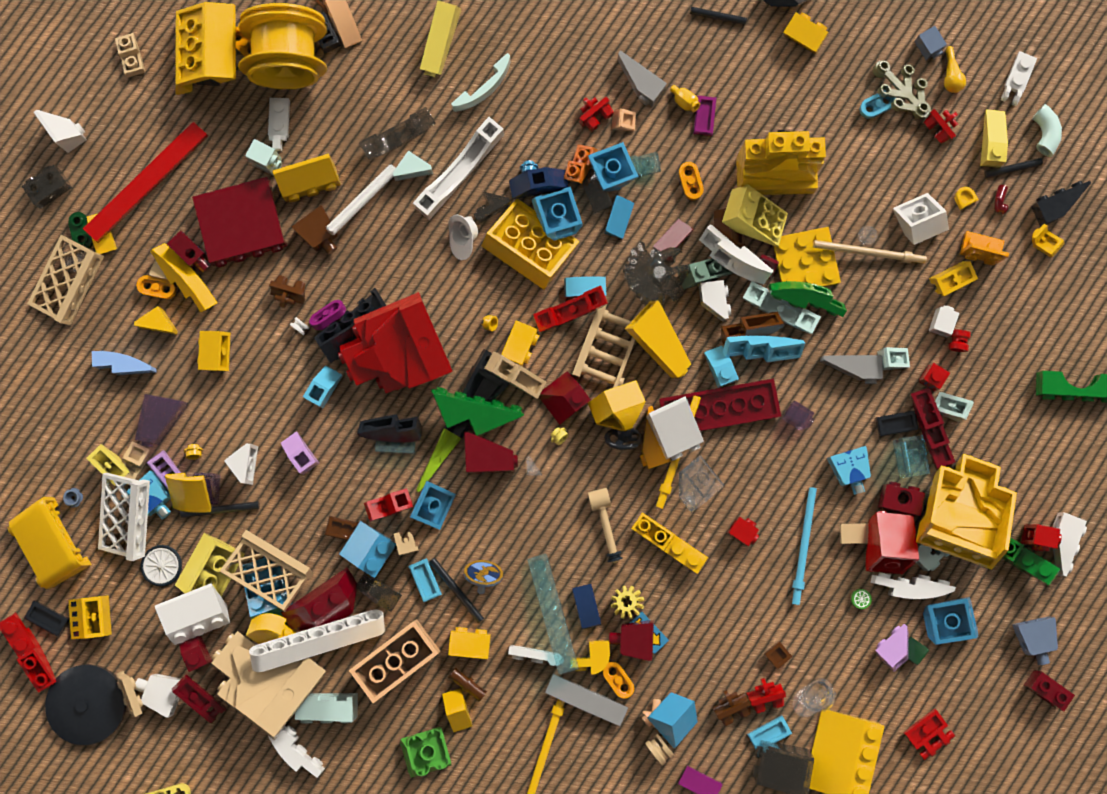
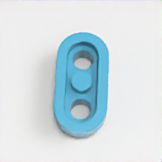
[859,90,896,119]

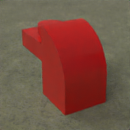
[364,488,413,522]

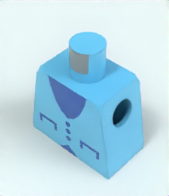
[827,446,871,495]
[122,471,171,519]

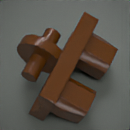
[269,275,306,308]
[712,690,751,726]

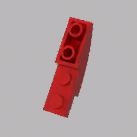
[0,612,56,693]

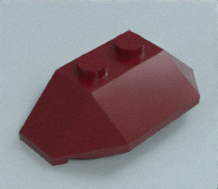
[280,568,357,631]

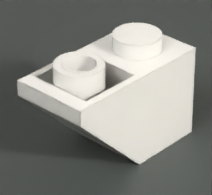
[699,280,731,322]

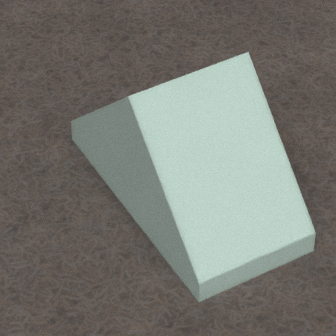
[393,151,433,181]
[877,347,910,370]
[935,392,974,422]

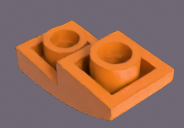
[564,144,597,183]

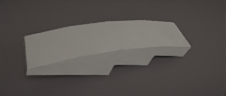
[545,674,628,726]

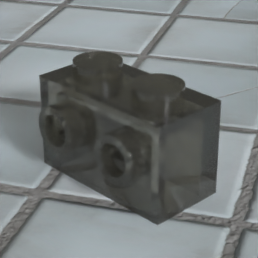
[22,165,72,209]

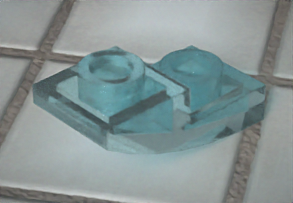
[630,152,661,176]

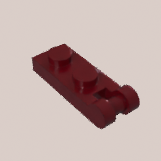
[172,675,226,724]

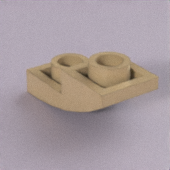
[115,33,145,78]

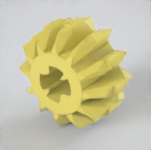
[611,586,644,620]

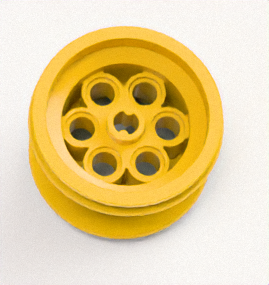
[238,3,327,89]

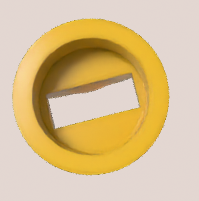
[481,315,498,331]

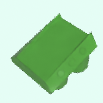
[400,727,452,778]

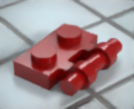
[903,709,955,760]

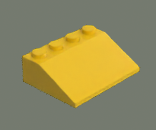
[481,199,580,290]
[803,708,884,794]

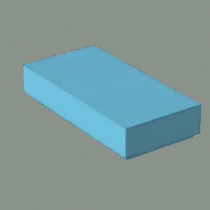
[409,558,442,602]
[747,715,792,753]

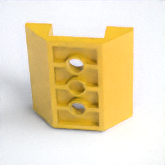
[175,2,236,95]

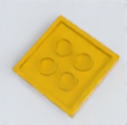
[772,227,841,287]

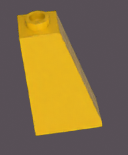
[625,300,691,378]

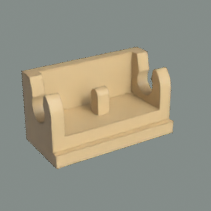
[394,532,419,556]

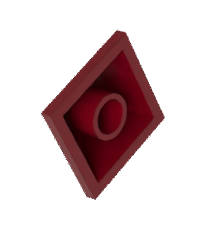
[539,371,591,425]

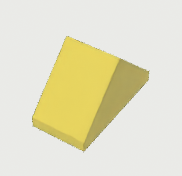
[86,444,130,486]

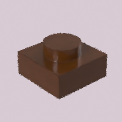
[764,641,792,670]

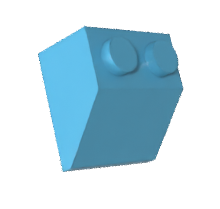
[339,520,396,578]

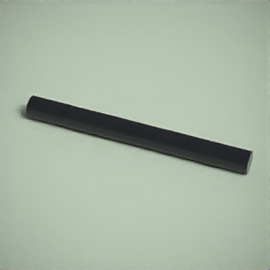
[180,501,260,518]
[429,557,484,623]

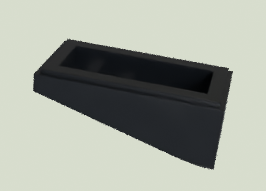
[318,12,341,54]

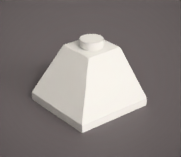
[34,110,87,153]

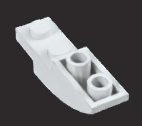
[699,225,773,284]
[870,572,956,599]
[268,726,325,778]

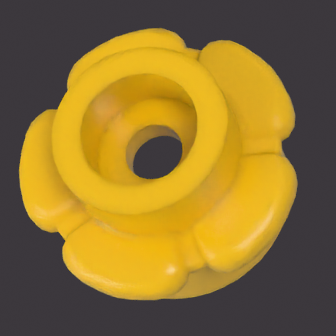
[183,444,203,460]

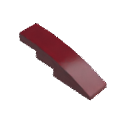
[910,387,956,470]

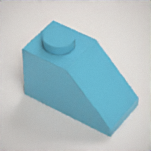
[704,346,739,388]

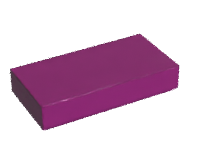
[693,96,717,136]
[678,765,723,794]

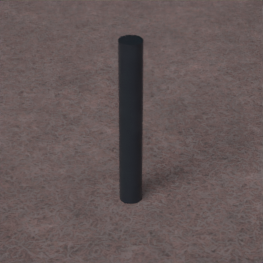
[690,6,747,25]
[984,158,1043,178]

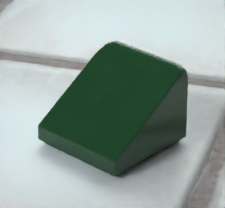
[908,637,929,665]

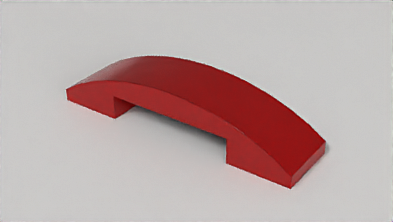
[533,286,608,332]

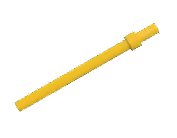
[656,396,701,509]
[527,699,565,794]

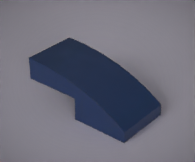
[572,584,601,630]

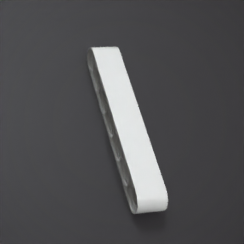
[249,610,385,672]

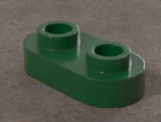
[68,212,93,249]

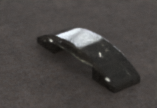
[359,107,436,160]

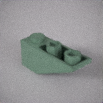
[677,258,733,290]

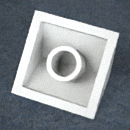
[224,443,258,485]

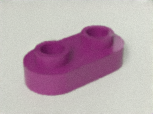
[309,300,346,330]

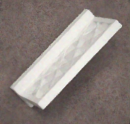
[98,473,150,561]

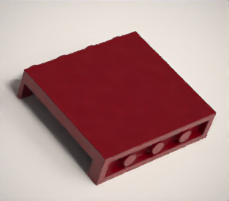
[192,177,287,268]

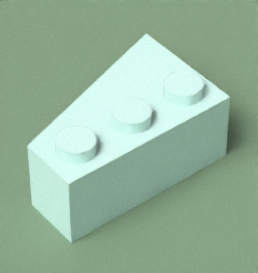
[295,693,358,723]

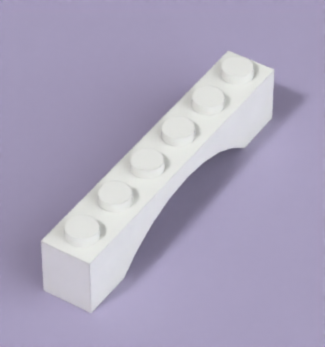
[413,117,504,220]

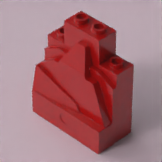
[338,292,453,394]

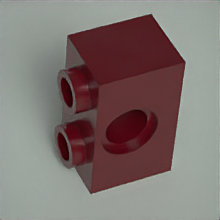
[878,481,925,516]
[1023,669,1075,712]

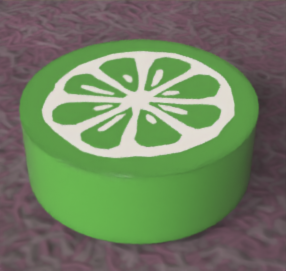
[851,589,872,609]

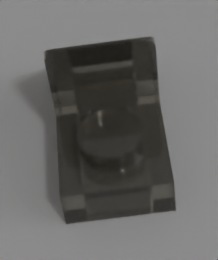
[474,191,511,225]

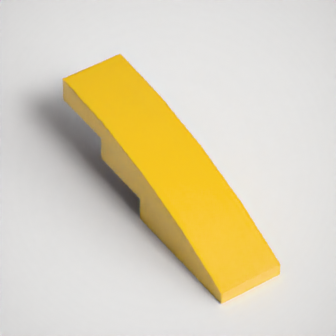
[150,243,217,312]

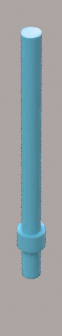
[792,487,817,605]

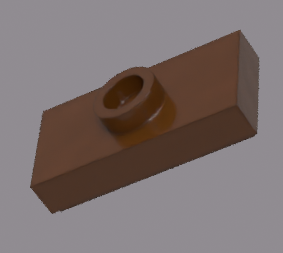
[324,516,359,540]

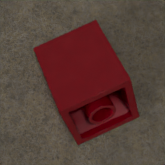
[465,432,518,474]

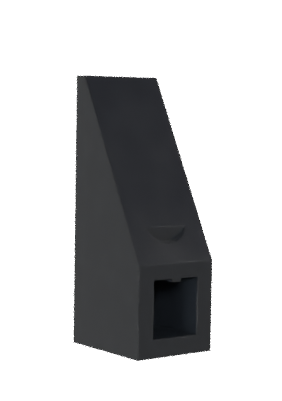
[1031,180,1091,227]

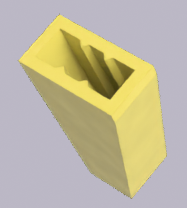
[420,1,461,77]

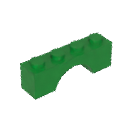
[1036,371,1107,403]

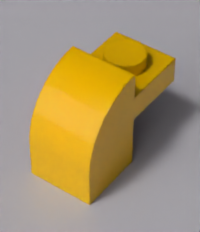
[246,613,297,644]
[570,640,610,675]

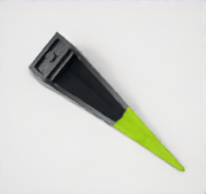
[417,349,509,492]

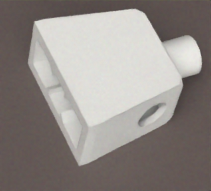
[134,674,182,718]

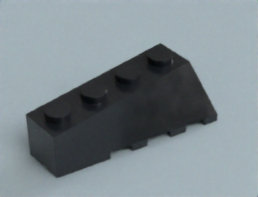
[314,288,387,363]

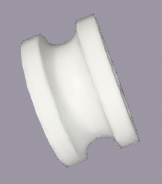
[290,317,309,335]

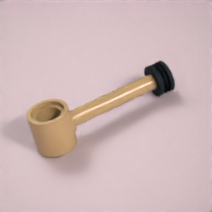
[588,488,623,563]

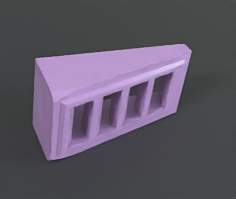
[147,450,181,489]

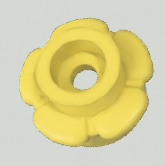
[551,428,569,445]

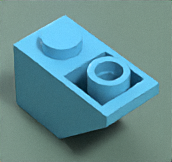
[303,365,343,408]

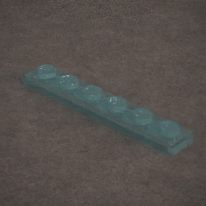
[527,553,579,674]

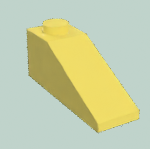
[980,110,1008,168]

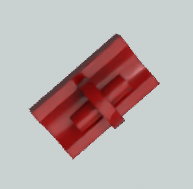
[579,96,614,131]
[924,108,958,144]
[747,678,786,713]

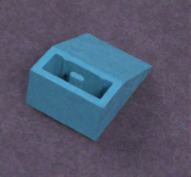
[243,558,293,619]

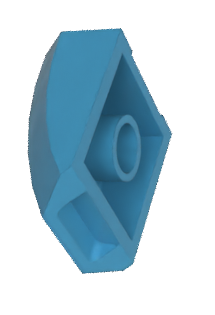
[531,187,583,241]
[923,597,978,645]

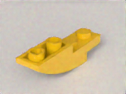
[631,512,709,574]

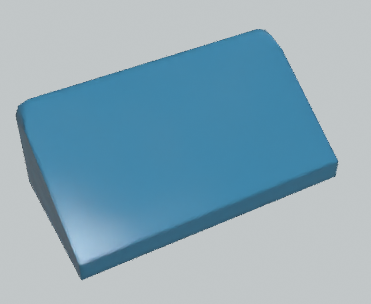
[605,195,634,239]

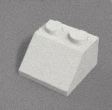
[893,193,949,245]

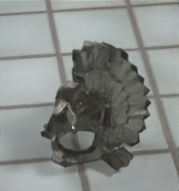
[623,242,690,311]

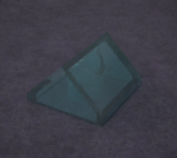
[893,435,930,478]

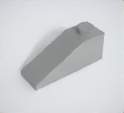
[617,50,667,107]
[820,355,883,384]

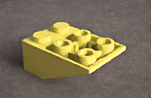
[722,184,788,247]

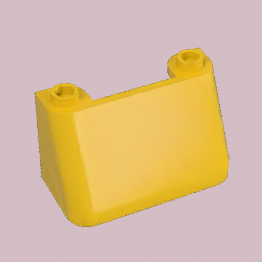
[7,497,91,589]

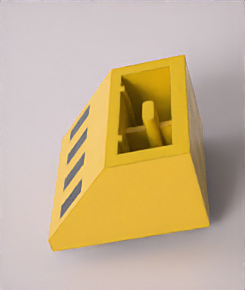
[68,595,112,639]

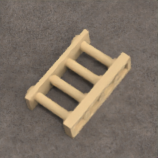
[572,305,635,388]

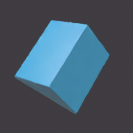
[588,142,639,191]
[410,481,456,530]
[647,692,698,748]

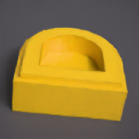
[954,187,979,210]

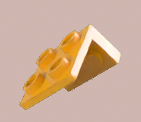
[960,231,1009,265]

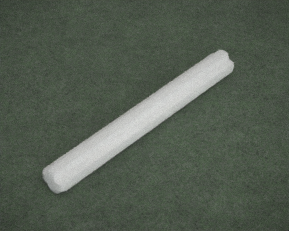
[326,165,396,235]

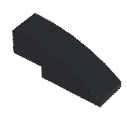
[357,414,423,443]

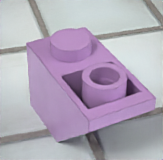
[281,431,319,475]
[875,624,909,672]

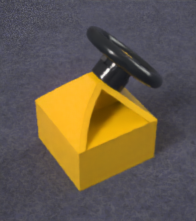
[588,380,646,450]

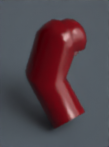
[994,185,1008,214]

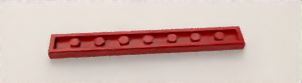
[83,122,208,243]

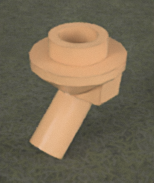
[642,699,661,728]

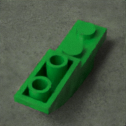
[768,281,847,317]
[1002,537,1060,587]

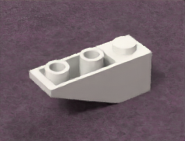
[1053,512,1087,577]

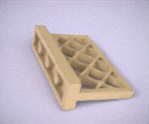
[27,235,104,325]
[220,530,314,612]

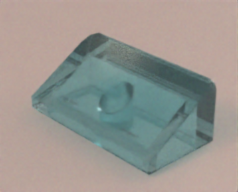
[375,441,416,454]

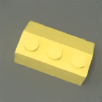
[175,533,245,597]

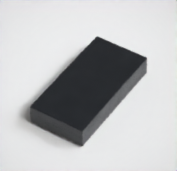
[875,410,918,437]
[24,600,70,637]

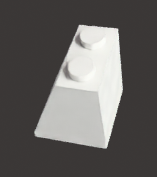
[646,397,704,461]

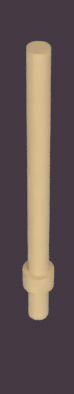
[813,240,927,264]

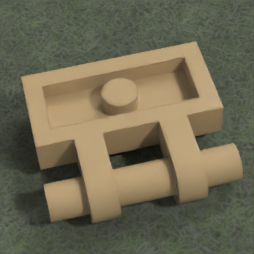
[116,671,143,717]

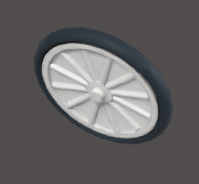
[141,545,182,587]

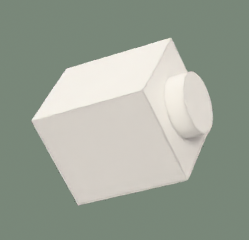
[929,305,959,337]

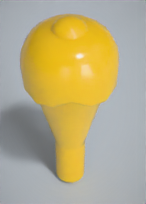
[944,46,966,93]

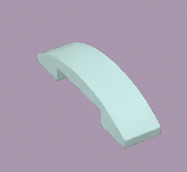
[451,53,511,112]
[743,281,821,334]

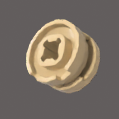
[645,733,675,766]

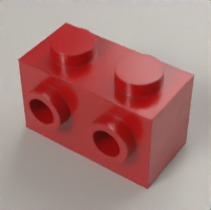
[1021,524,1062,552]

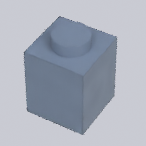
[914,26,947,60]

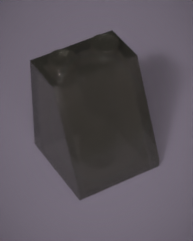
[752,740,814,794]

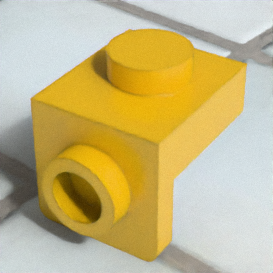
[1032,224,1064,258]

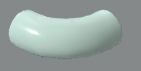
[1032,104,1062,157]

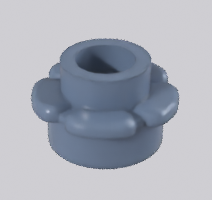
[63,488,83,507]

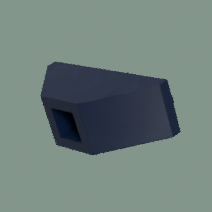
[509,167,569,200]

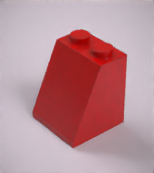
[865,511,919,574]

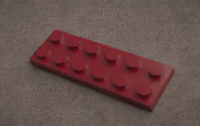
[659,378,781,431]

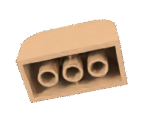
[349,619,440,703]

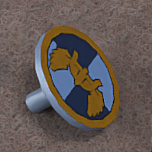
[464,560,503,594]

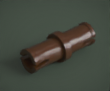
[448,667,487,702]

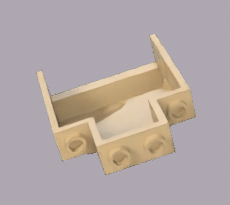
[211,631,326,740]

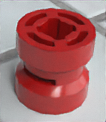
[949,329,971,352]

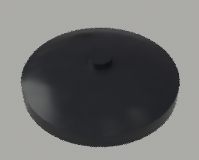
[45,664,127,745]

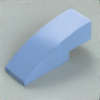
[92,351,156,375]

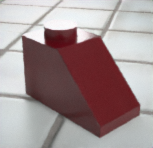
[179,635,213,672]

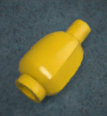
[670,85,700,112]

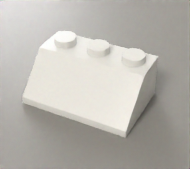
[155,583,230,645]

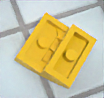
[165,473,211,513]

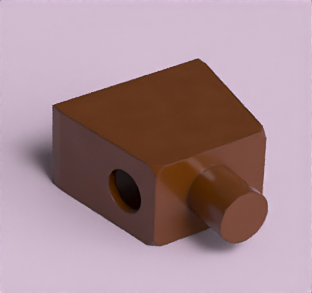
[291,205,338,255]

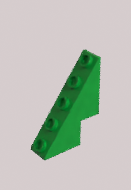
[431,387,524,436]

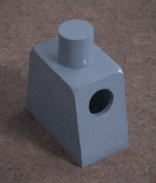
[1012,616,1058,665]

